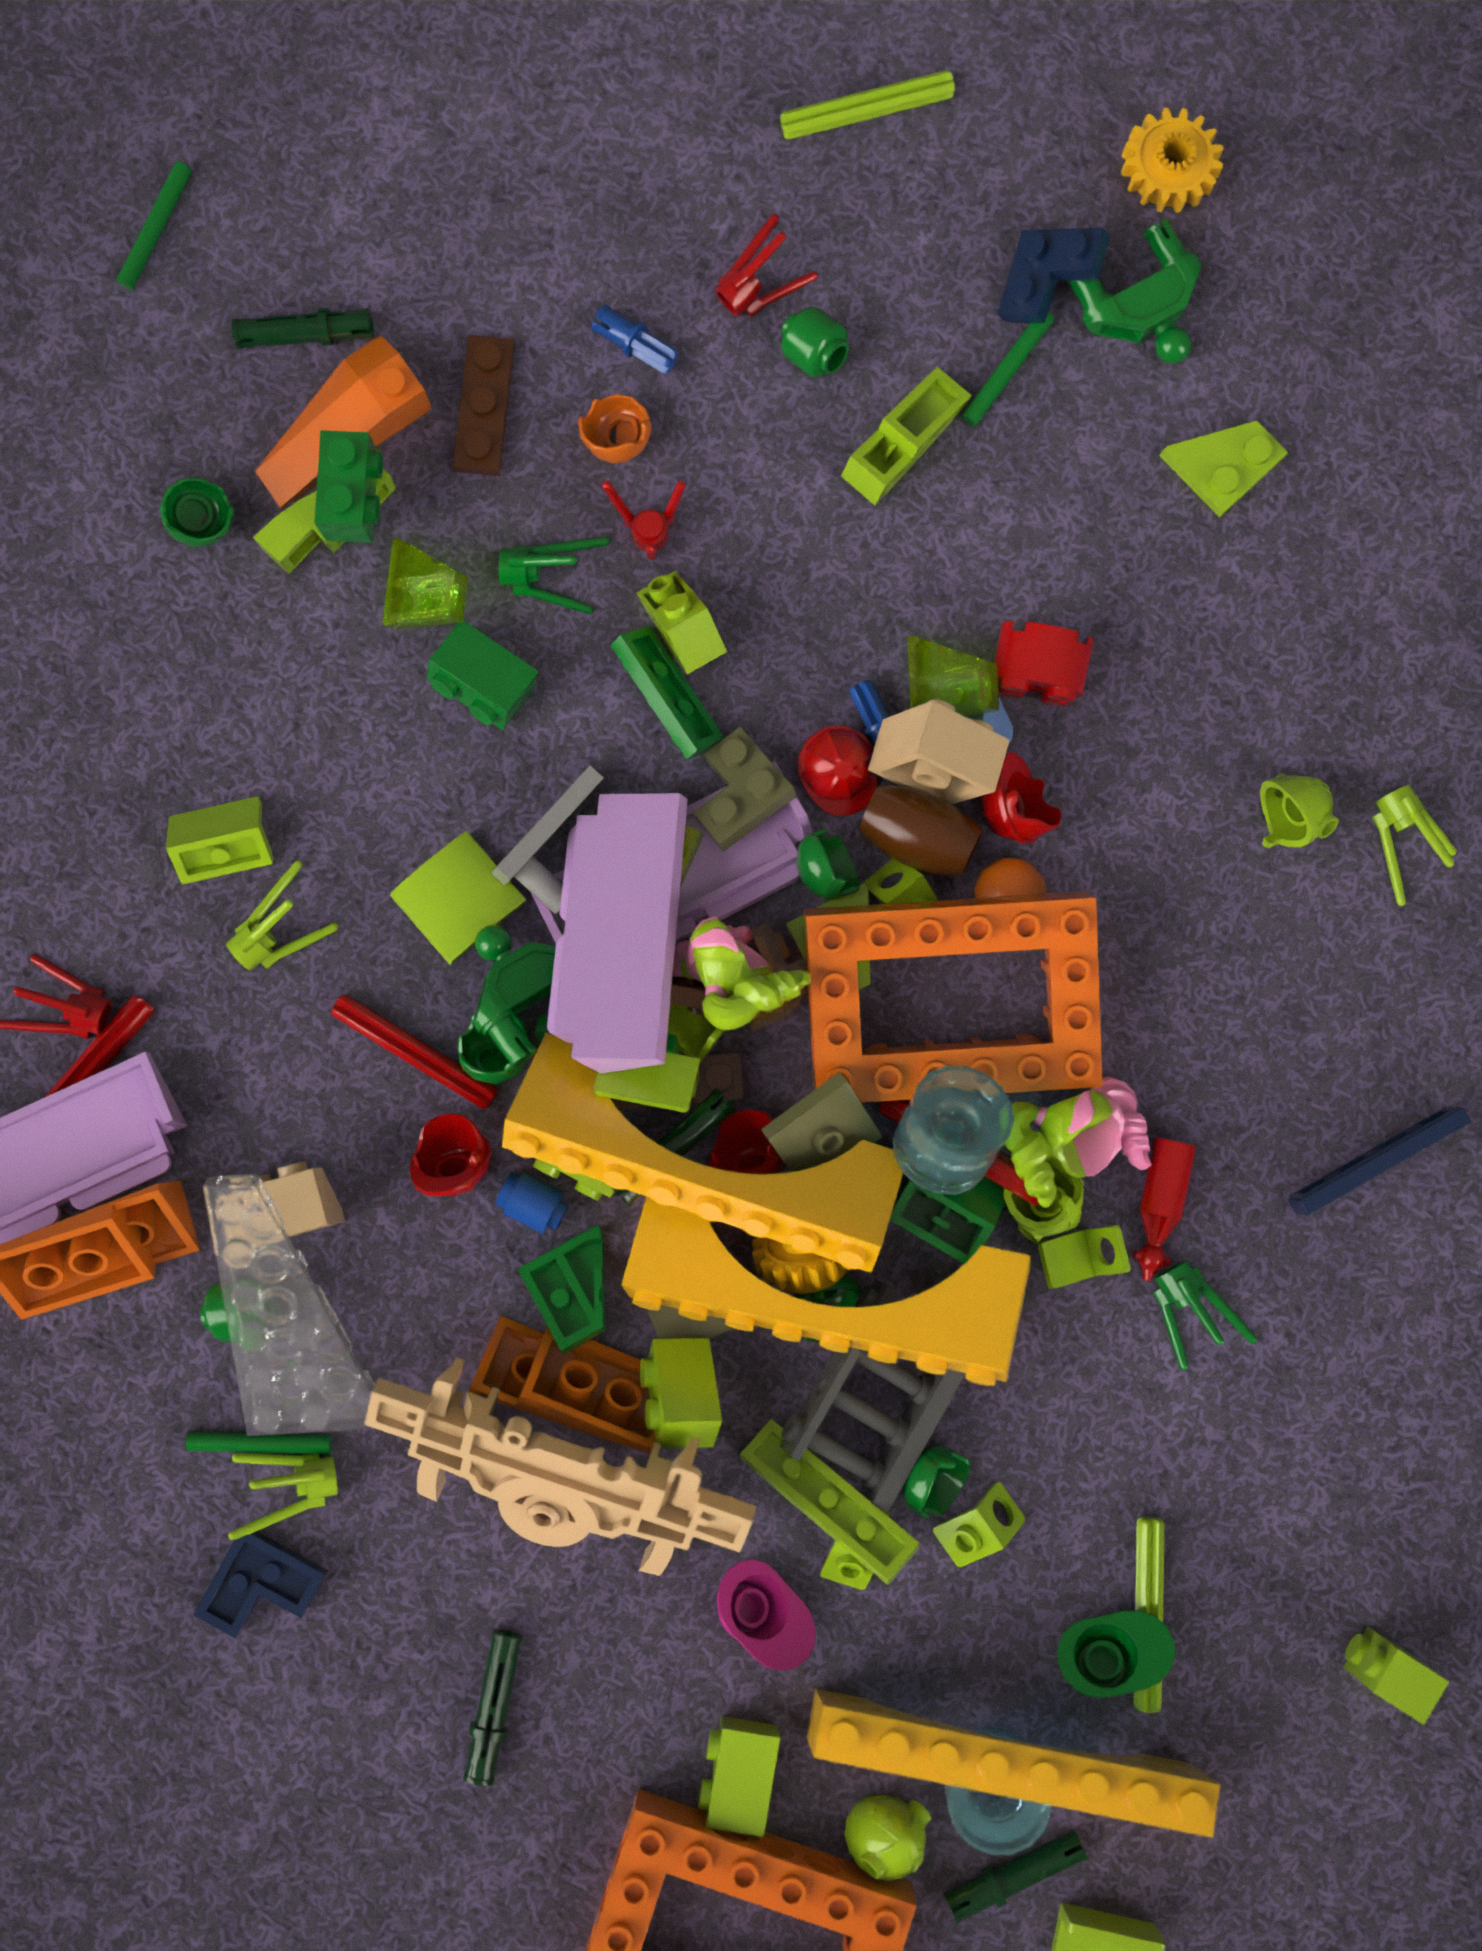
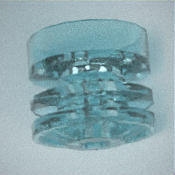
[893,1066,1014,1194]
[944,1728,1052,1855]

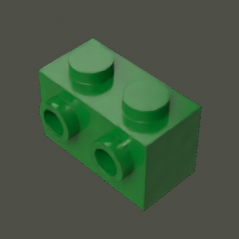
[315,430,383,543]
[426,619,539,730]

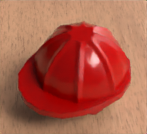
[797,725,878,817]
[982,752,1062,844]
[709,1109,786,1175]
[410,1113,492,1197]

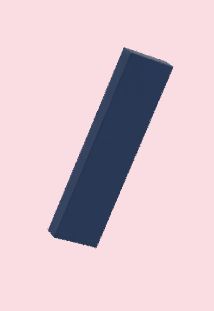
[1288,1107,1471,1215]

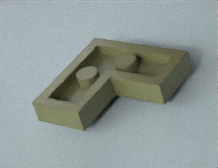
[693,727,797,852]

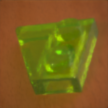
[382,538,468,630]
[907,636,999,717]

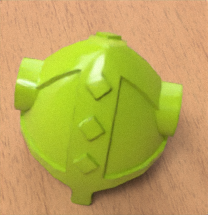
[1260,773,1339,849]
[1004,1159,1085,1243]
[845,1795,931,1881]

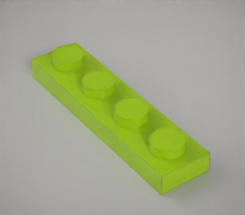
[740,1419,920,1585]

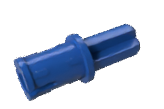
[591,304,678,374]
[850,680,889,747]

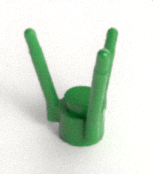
[498,537,610,614]
[1152,1260,1257,1371]

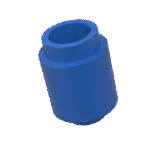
[495,1171,569,1235]

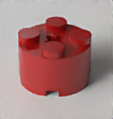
[990,621,1094,707]

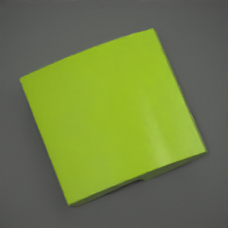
[390,831,526,965]

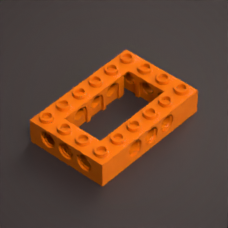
[803,891,1103,1103]
[585,1789,917,1951]

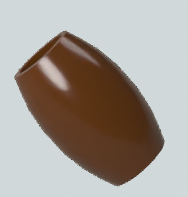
[859,784,983,877]

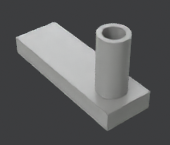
[491,765,604,914]

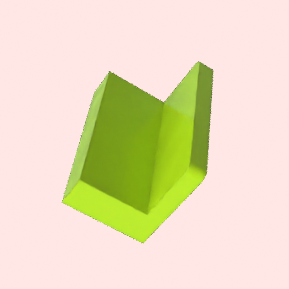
[166,796,273,885]
[594,1052,700,1113]
[1051,1902,1166,1951]

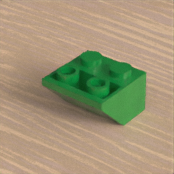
[890,1142,1005,1264]

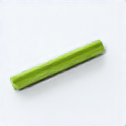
[780,70,955,140]
[1133,1516,1165,1713]

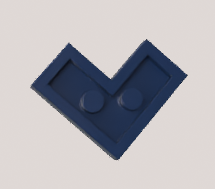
[997,228,1110,323]
[194,1531,328,1638]

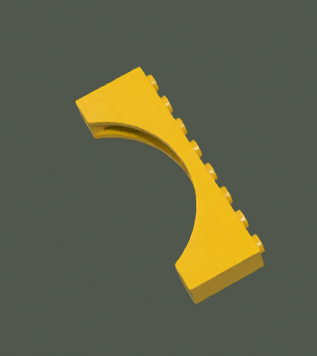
[502,1033,908,1273]
[621,1196,1030,1386]
[806,1688,1220,1838]

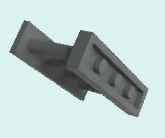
[780,1279,966,1512]

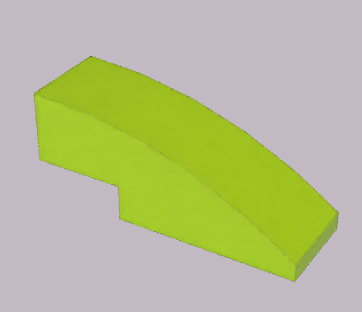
[841,366,972,505]
[253,469,396,574]

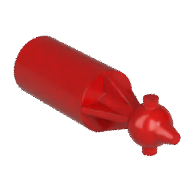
[1132,1137,1196,1282]

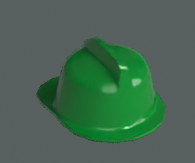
[1057,1610,1175,1698]

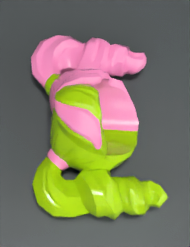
[672,916,811,1030]
[997,1076,1151,1208]

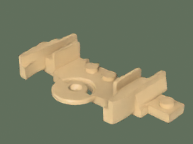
[365,1357,757,1576]

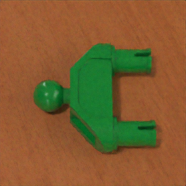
[1066,219,1202,364]
[473,924,556,1068]

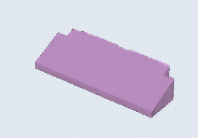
[531,761,812,944]
[547,793,688,1073]
[0,1052,188,1244]

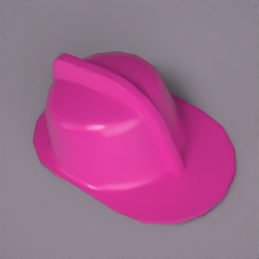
[717,1559,816,1671]

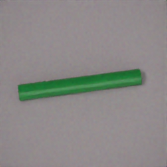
[116,161,192,291]
[961,311,1054,427]
[186,1432,332,1454]

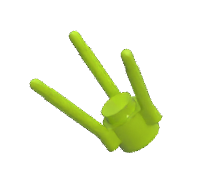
[1372,784,1457,906]
[226,860,339,971]
[228,1453,337,1540]

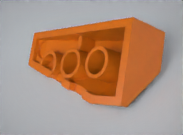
[255,335,432,509]

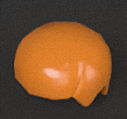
[578,394,652,464]
[974,857,1047,898]

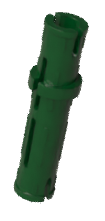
[232,308,374,349]
[611,1088,736,1207]
[463,1629,522,1786]
[944,1829,1088,1924]

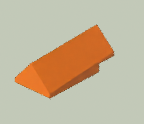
[0,1180,200,1320]
[468,1315,655,1455]

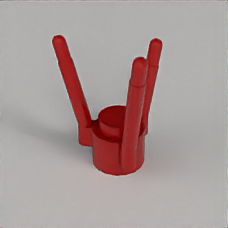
[714,214,818,318]
[602,481,686,560]
[0,954,112,1039]

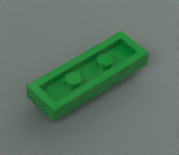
[610,625,724,760]

